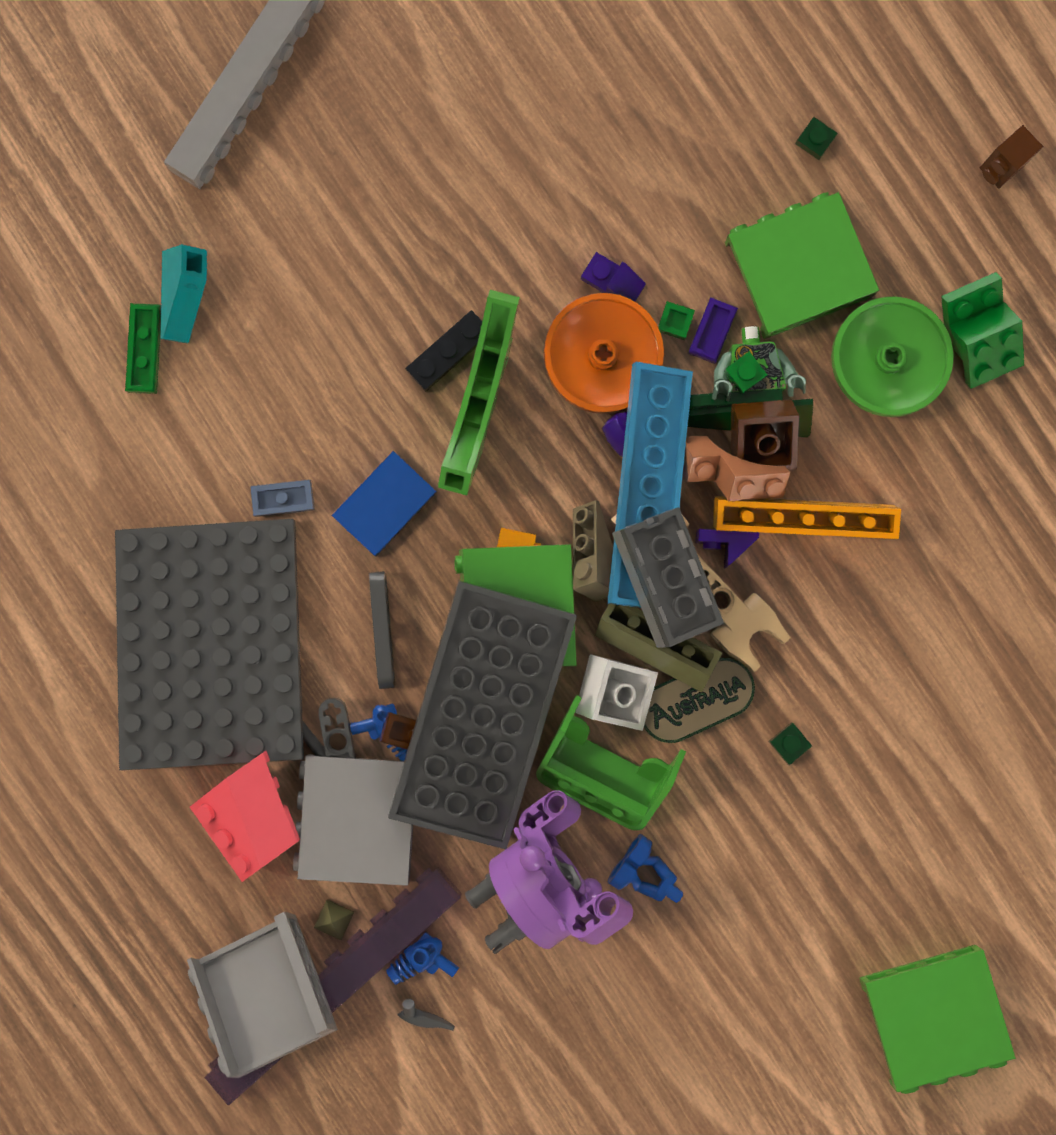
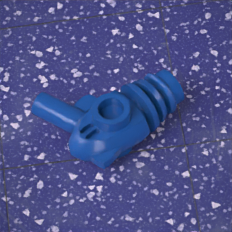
[350,703,407,761]
[386,932,459,985]

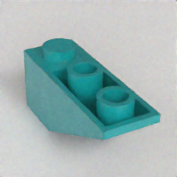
[161,244,207,343]

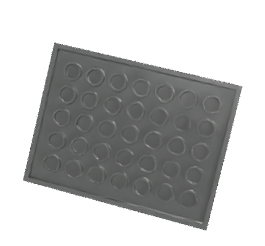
[115,519,304,771]

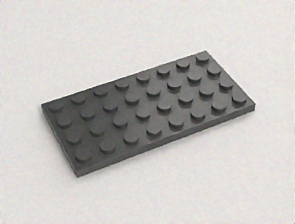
[388,580,577,849]

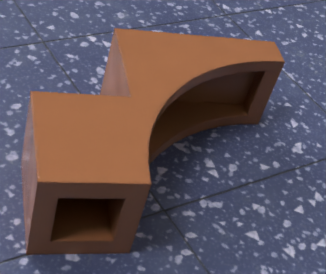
[683,436,790,501]

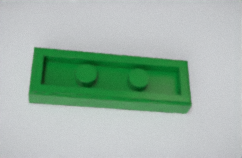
[125,303,161,394]

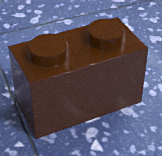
[979,125,1044,189]

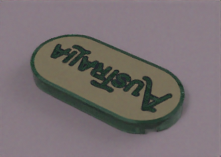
[644,658,755,743]

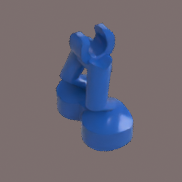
[607,834,683,903]

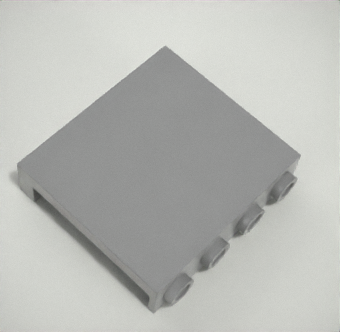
[293,754,413,886]
[187,912,338,1078]

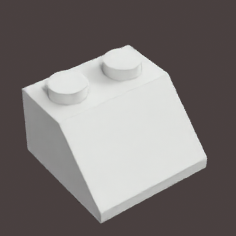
[575,654,658,731]

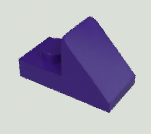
[580,252,646,301]
[695,529,759,568]

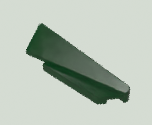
[688,389,813,438]

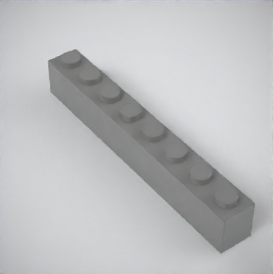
[164,0,325,189]

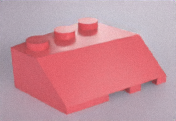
[190,751,300,882]

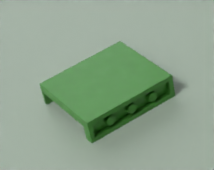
[725,192,879,339]
[454,544,577,666]
[859,945,1016,1094]

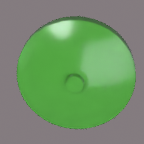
[831,297,954,417]

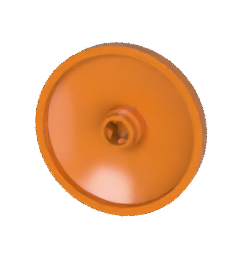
[544,293,664,414]

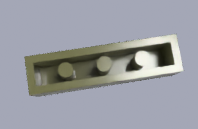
[595,604,722,692]

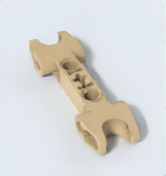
[610,514,791,672]

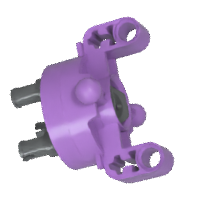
[465,790,633,954]

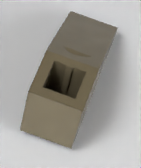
[573,500,613,601]

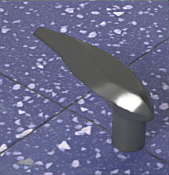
[397,999,455,1031]

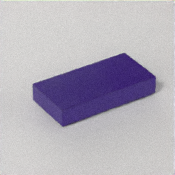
[688,297,738,364]

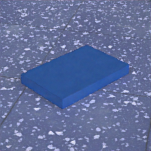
[331,451,437,557]

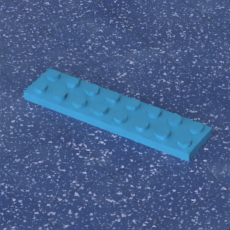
[607,362,693,608]

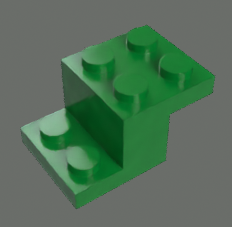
[941,272,1024,389]

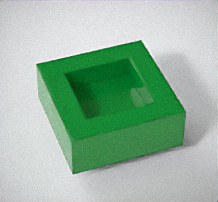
[658,301,695,341]
[724,351,767,395]

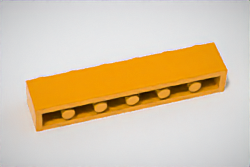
[713,496,901,539]

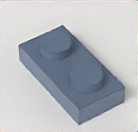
[250,480,315,517]

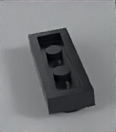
[405,310,482,392]

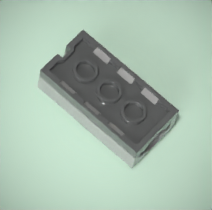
[612,507,724,648]

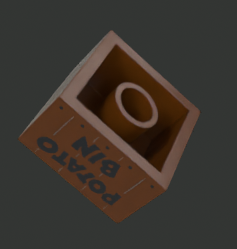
[731,399,799,470]

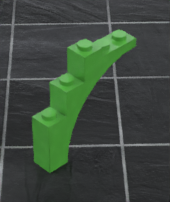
[438,289,520,496]

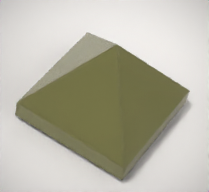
[314,900,354,940]

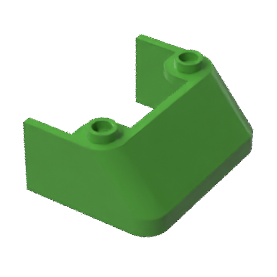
[536,695,686,830]

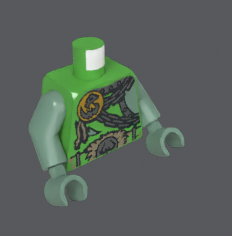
[712,326,806,401]

